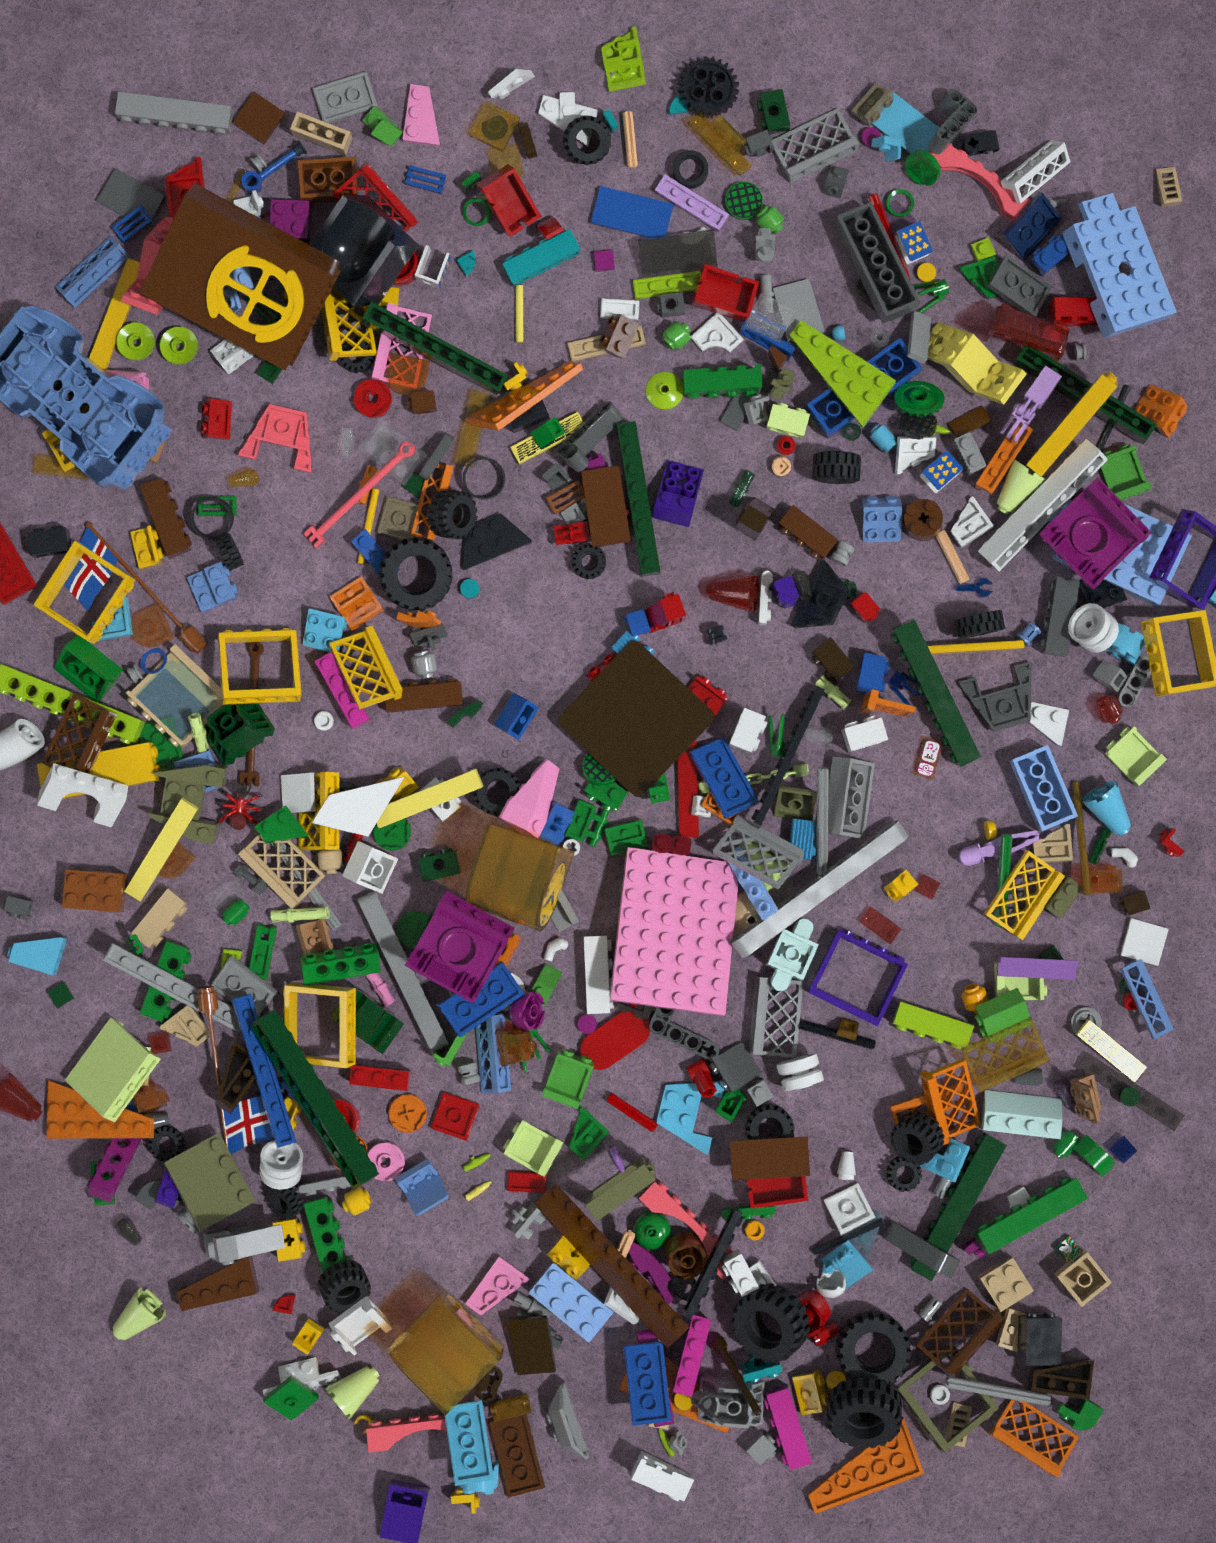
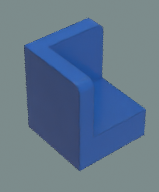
[623,609,651,637]

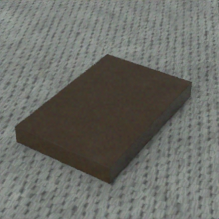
[508,1315,556,1375]

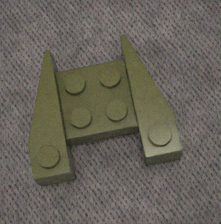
[148,763,229,844]

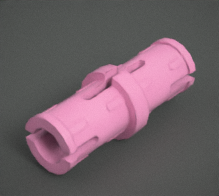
[366,973,396,1007]

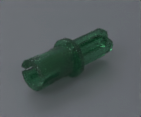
[729,470,756,508]

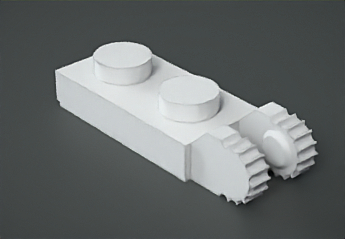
[758,570,773,626]

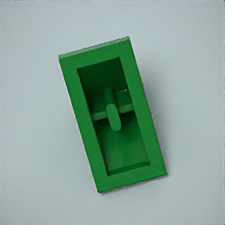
[714,1090,746,1123]

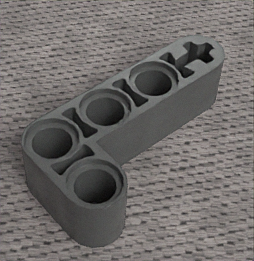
[928,89,978,155]
[557,401,623,472]
[649,1007,719,1060]
[883,1221,960,1278]

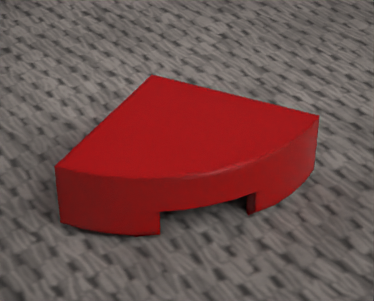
[272,1294,296,1314]

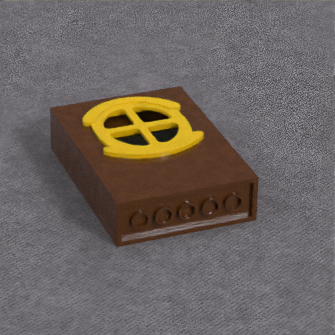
[140,183,341,371]

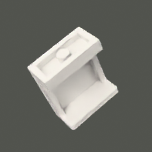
[329,1296,392,1356]

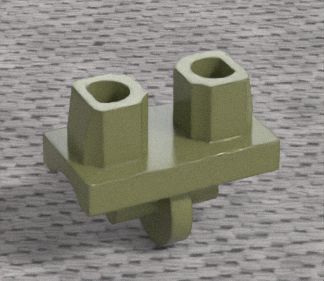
[769,369,795,400]

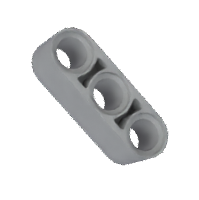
[1116,656,1151,709]

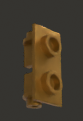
[490,1394,532,1422]

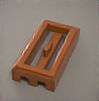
[545,479,585,515]

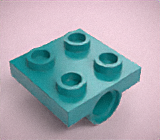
[740,1353,783,1383]

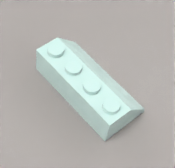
[980,1090,1063,1139]

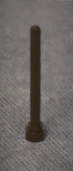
[710,1336,762,1416]

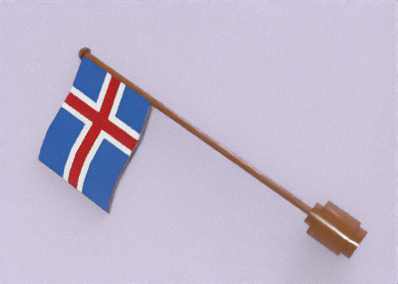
[64,522,208,654]
[197,986,273,1155]

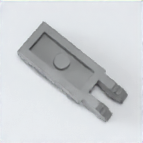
[299,1175,351,1196]

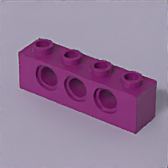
[87,1138,142,1203]

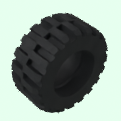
[379,537,453,611]
[732,1283,810,1363]
[835,1311,912,1385]
[827,1376,902,1448]

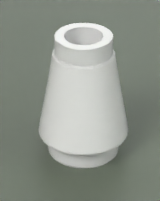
[837,1152,856,1180]

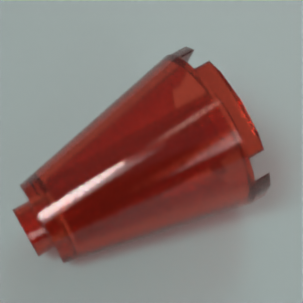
[706,574,760,613]
[0,1072,43,1122]

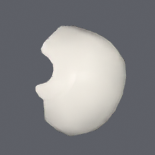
[816,1269,846,1298]

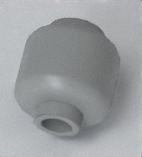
[410,649,438,679]

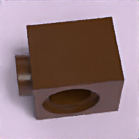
[408,390,437,415]

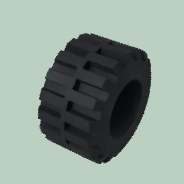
[563,115,612,165]
[812,451,861,484]
[427,489,478,540]
[473,768,521,816]
[745,1104,795,1140]
[891,1111,945,1165]
[318,1260,371,1313]

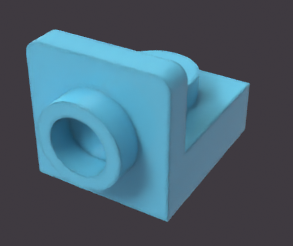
[871,135,902,162]

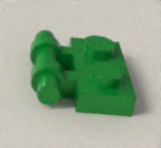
[565,800,609,847]

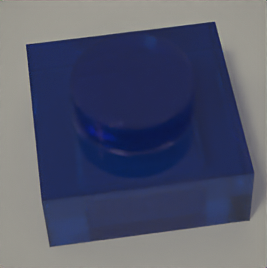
[1109,1136,1138,1164]

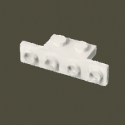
[263,1357,342,1396]

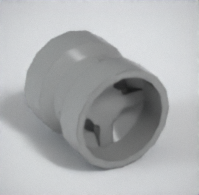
[830,541,855,566]
[458,1062,481,1086]

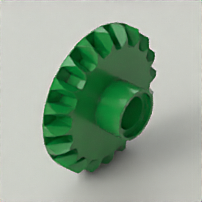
[894,381,945,417]

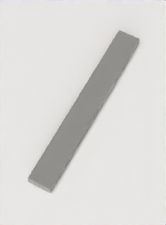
[103,943,241,1033]

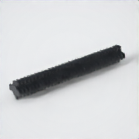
[799,1020,876,1050]

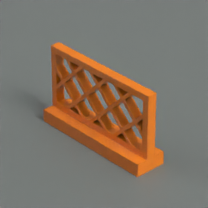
[860,689,916,718]
[919,1058,981,1145]
[988,1399,1079,1478]

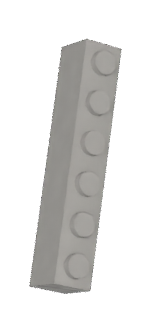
[115,92,234,135]

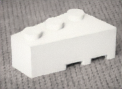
[631,1451,694,1501]

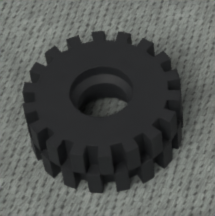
[954,610,1006,639]

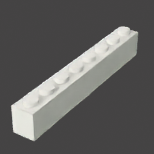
[978,439,1108,572]

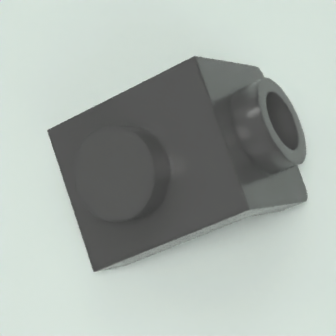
[823,165,849,199]

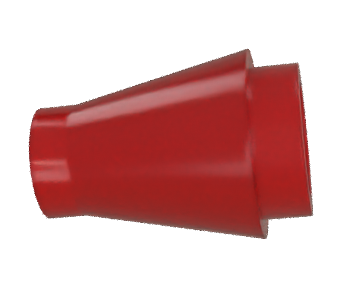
[811,1322,840,1347]

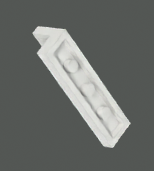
[1001,140,1070,204]

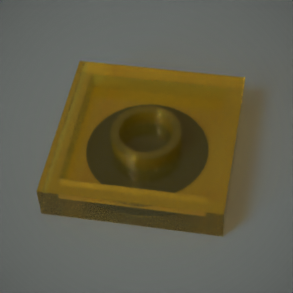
[469,101,520,152]

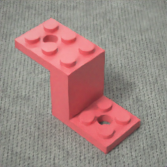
[121,216,174,315]

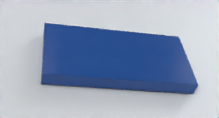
[591,186,674,242]
[689,737,759,819]
[438,962,524,1038]
[624,1341,671,1426]

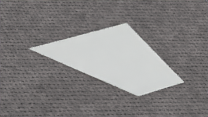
[312,777,404,836]

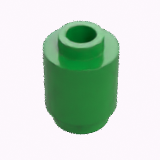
[222,898,250,926]
[1052,1129,1080,1159]

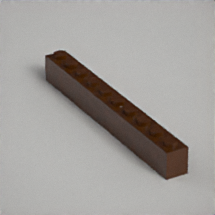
[535,1184,689,1348]

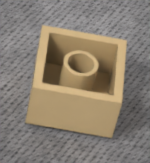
[1054,1249,1112,1307]
[977,1255,1034,1312]

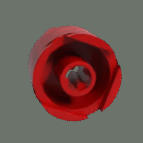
[798,1290,831,1337]

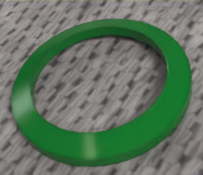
[886,189,914,217]
[463,198,490,226]

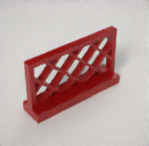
[333,162,418,232]

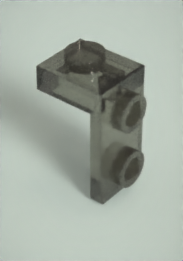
[612,1001,657,1020]

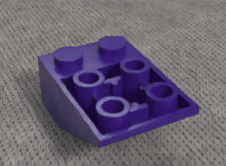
[652,460,704,527]
[380,1479,430,1543]

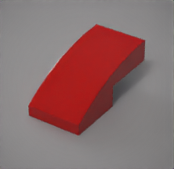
[536,216,564,240]

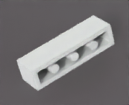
[584,935,614,1014]

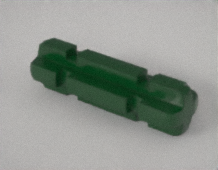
[1088,828,1111,865]

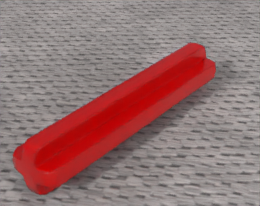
[606,1093,658,1132]

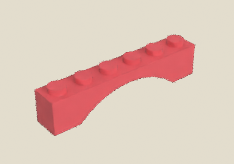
[929,143,1031,222]
[639,1181,734,1280]
[366,1413,447,1453]

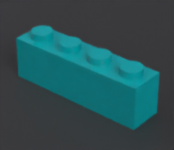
[502,229,581,288]

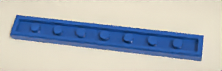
[232,994,296,1148]

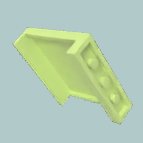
[65,1017,161,1122]

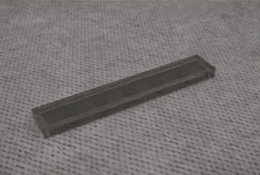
[1076,1052,1185,1131]

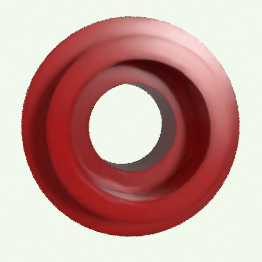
[777,436,796,455]

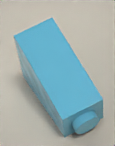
[7,937,67,975]

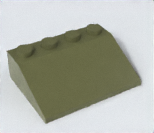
[163,1133,256,1232]

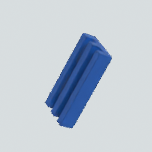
[405,165,446,194]
[112,205,154,243]

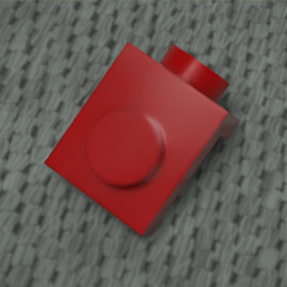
[1159,828,1184,858]

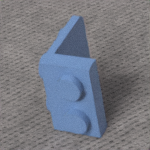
[862,495,902,542]
[395,1159,449,1216]

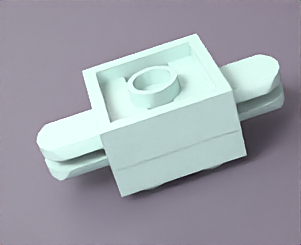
[766,919,819,991]

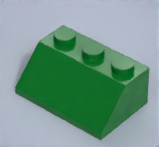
[54,635,123,703]

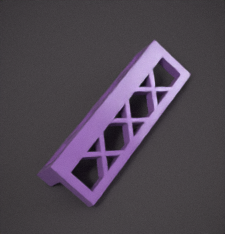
[997,957,1079,980]

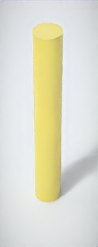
[516,285,523,343]

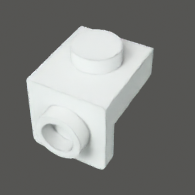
[233,190,263,216]

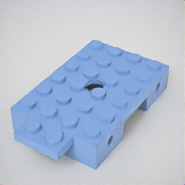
[1062,193,1177,339]
[1048,500,1192,607]

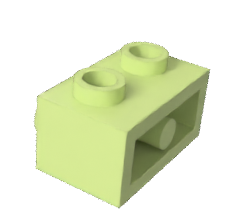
[766,403,810,439]

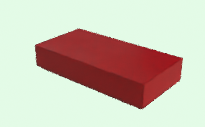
[507,1171,547,1193]

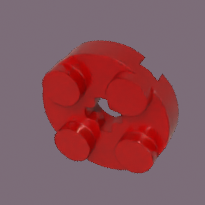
[354,379,392,418]

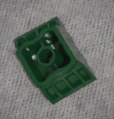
[204,703,275,765]
[331,986,404,1054]

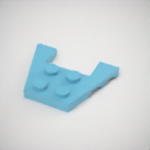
[656,1081,724,1155]

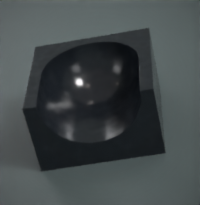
[310,195,419,306]

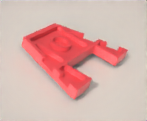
[238,404,312,473]

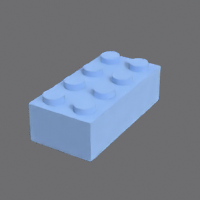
[1009,745,1078,831]
[529,1261,614,1342]

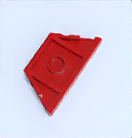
[165,157,205,218]

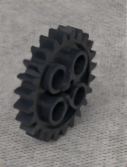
[678,56,739,119]

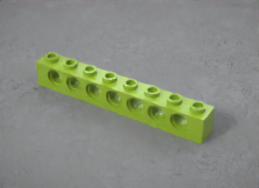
[0,664,145,744]

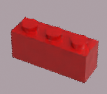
[349,1064,411,1091]

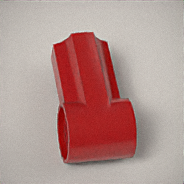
[686,1058,717,1098]

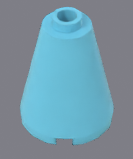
[1083,781,1131,836]

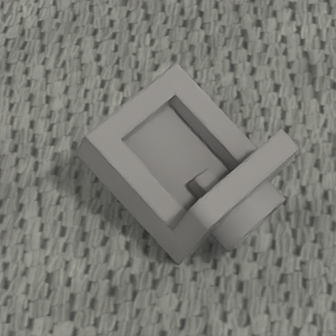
[744,394,770,426]

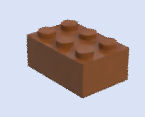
[298,157,359,204]
[62,869,127,912]

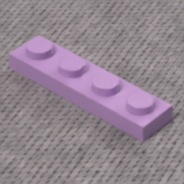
[655,174,729,232]

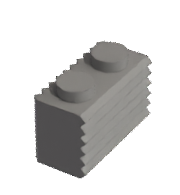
[952,432,987,476]

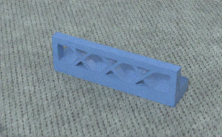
[55,236,131,308]
[1120,959,1174,1039]
[476,1014,511,1093]

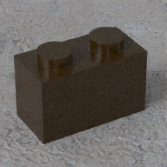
[811,637,855,682]

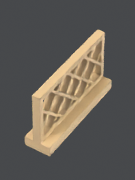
[238,835,326,909]

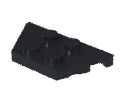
[463,514,532,570]
[791,560,850,628]

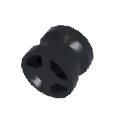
[705,625,728,645]

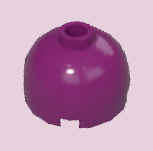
[509,992,545,1031]

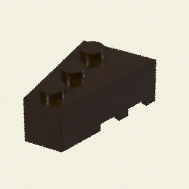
[736,497,775,541]
[215,1041,255,1114]
[1028,1359,1094,1400]

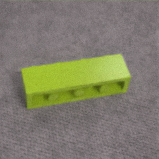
[892,1001,974,1050]

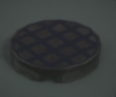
[899,413,937,440]

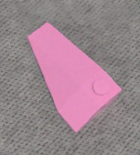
[499,759,560,839]

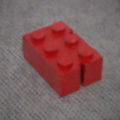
[476,164,542,237]
[690,264,759,322]
[746,1176,809,1209]

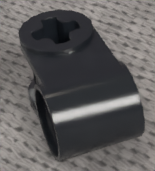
[961,130,1000,156]

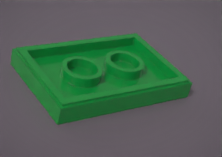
[139,716,184,779]

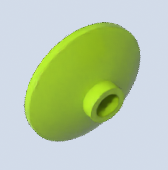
[117,323,155,361]
[160,327,198,365]
[646,372,684,410]

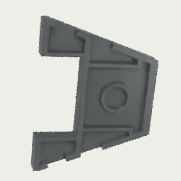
[959,661,1032,732]

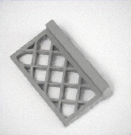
[772,108,859,184]
[713,815,804,890]
[749,976,804,1058]

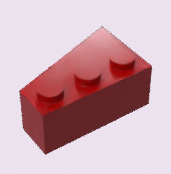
[1048,296,1098,328]
[644,592,686,634]

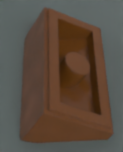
[768,346,787,375]
[948,406,992,438]

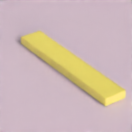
[377,769,483,828]
[124,798,199,902]

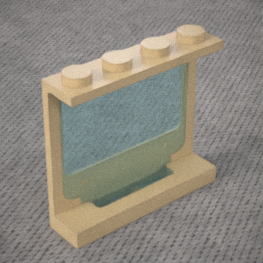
[126,644,223,748]

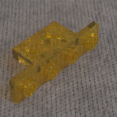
[687,113,752,176]

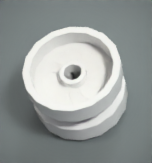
[1068,603,1119,653]
[776,1053,824,1091]
[259,1140,303,1190]

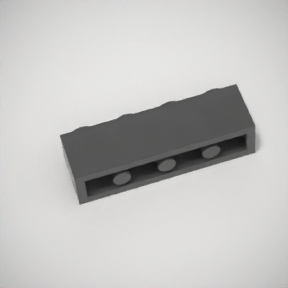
[1040,576,1080,657]

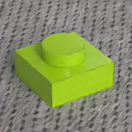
[971,237,996,262]

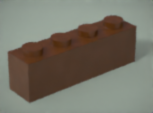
[140,477,192,559]
[384,678,464,713]

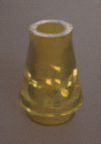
[229,468,259,487]

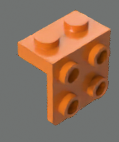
[1134,385,1188,438]

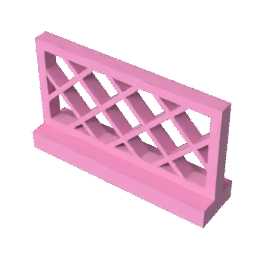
[371,303,432,389]

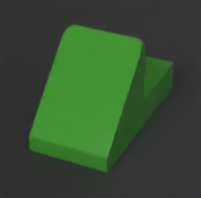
[362,106,403,146]
[531,964,563,1006]

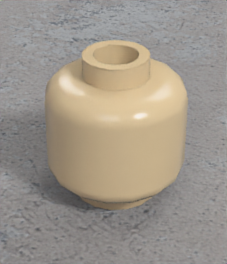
[317,849,343,874]

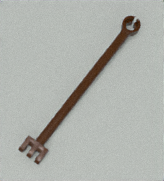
[240,642,264,786]

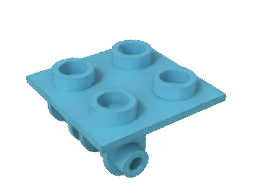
[302,608,348,652]
[821,1240,874,1289]

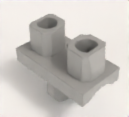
[755,228,775,263]
[510,1202,545,1240]

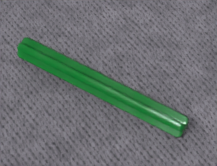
[995,834,1012,927]

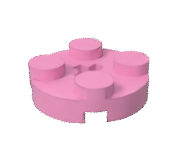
[368,1142,405,1181]

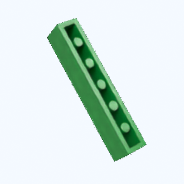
[973,1176,1088,1254]

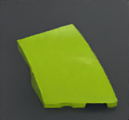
[601,26,646,92]

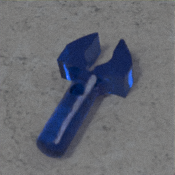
[956,578,993,598]

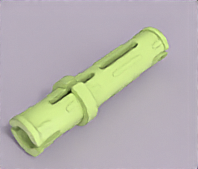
[271,906,330,923]

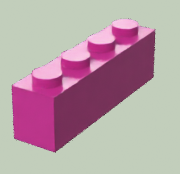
[315,652,371,729]
[672,1315,711,1398]
[764,1385,812,1470]

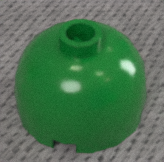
[633,1210,671,1250]

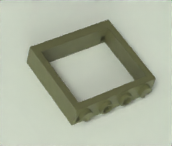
[586,1156,656,1221]
[894,1345,998,1453]

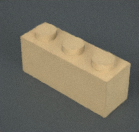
[290,112,353,156]
[131,888,188,948]

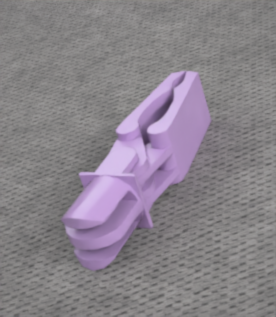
[1000,366,1062,443]
[958,831,1039,866]

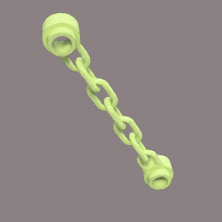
[698,763,809,794]

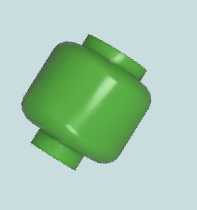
[756,205,784,234]
[662,322,691,350]

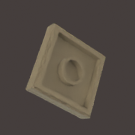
[377,496,424,540]

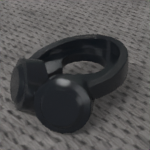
[671,1275,697,1301]

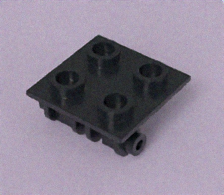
[1079,579,1127,609]

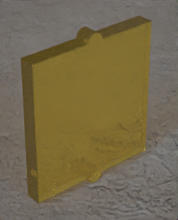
[488,144,524,177]

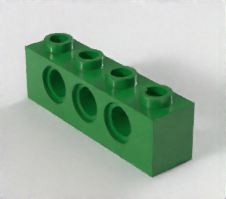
[140,941,192,1022]
[299,943,381,986]
[303,1196,349,1273]

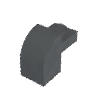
[134,1179,182,1210]

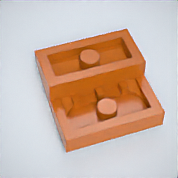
[329,576,384,631]

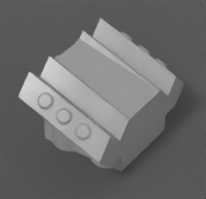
[698,1375,765,1428]

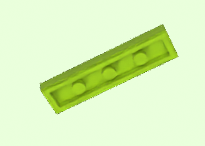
[633,271,700,300]

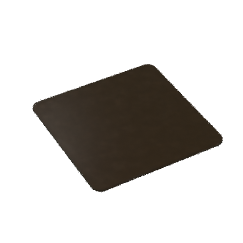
[558,640,715,797]

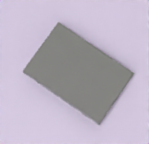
[313,71,378,124]
[773,279,825,342]
[210,956,278,1018]

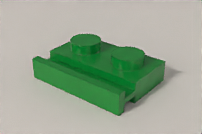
[605,819,648,856]

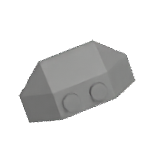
[546,1381,590,1459]

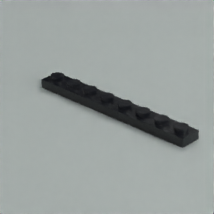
[751,686,825,829]

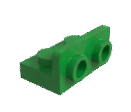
[584,782,628,812]

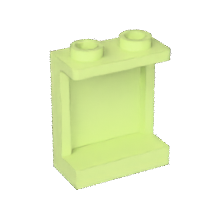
[1104,726,1167,786]
[994,962,1047,1000]
[503,1120,563,1177]

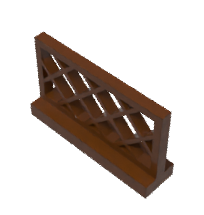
[42,693,117,774]
[916,1289,1003,1377]

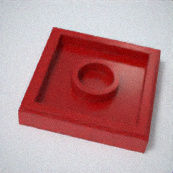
[431,1091,480,1141]

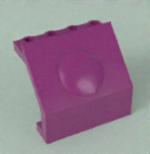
[1039,477,1152,590]
[405,890,515,1003]

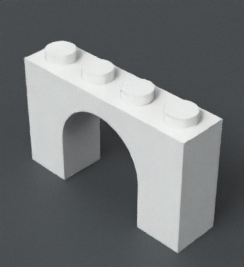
[37,763,128,827]

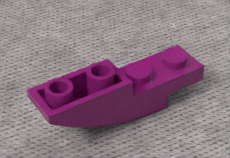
[628,1240,674,1304]

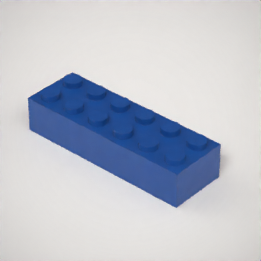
[805,338,923,439]

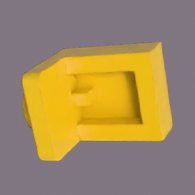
[503,362,527,392]
[884,870,918,902]
[292,1318,324,1354]
[451,1488,480,1514]

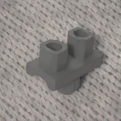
[410,617,448,651]

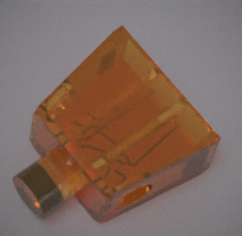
[496,1027,537,1067]

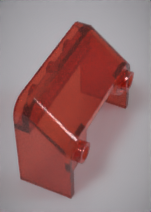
[983,304,1070,362]

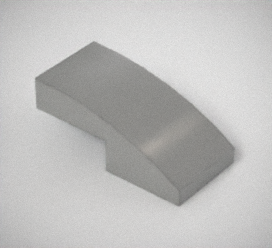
[561,498,588,524]

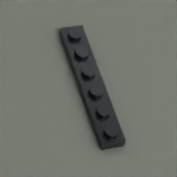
[682,1207,743,1319]

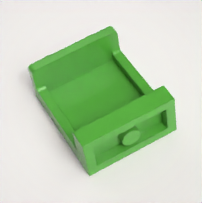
[1100,444,1152,501]
[432,1032,469,1067]
[542,1049,595,1109]

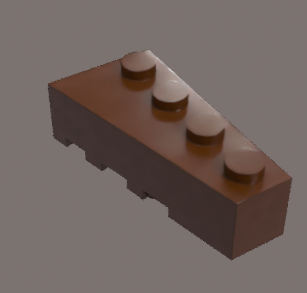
[177,1256,260,1311]

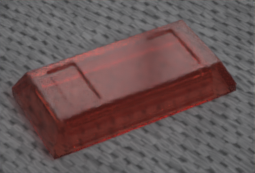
[859,906,901,944]

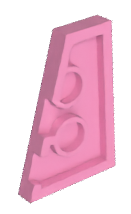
[402,84,440,146]
[465,1256,531,1315]

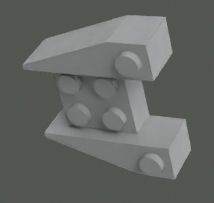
[203,1221,285,1265]

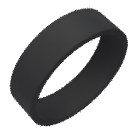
[463,457,505,500]
[190,497,234,540]

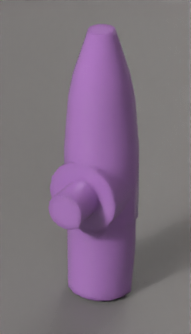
[609,1145,625,1173]

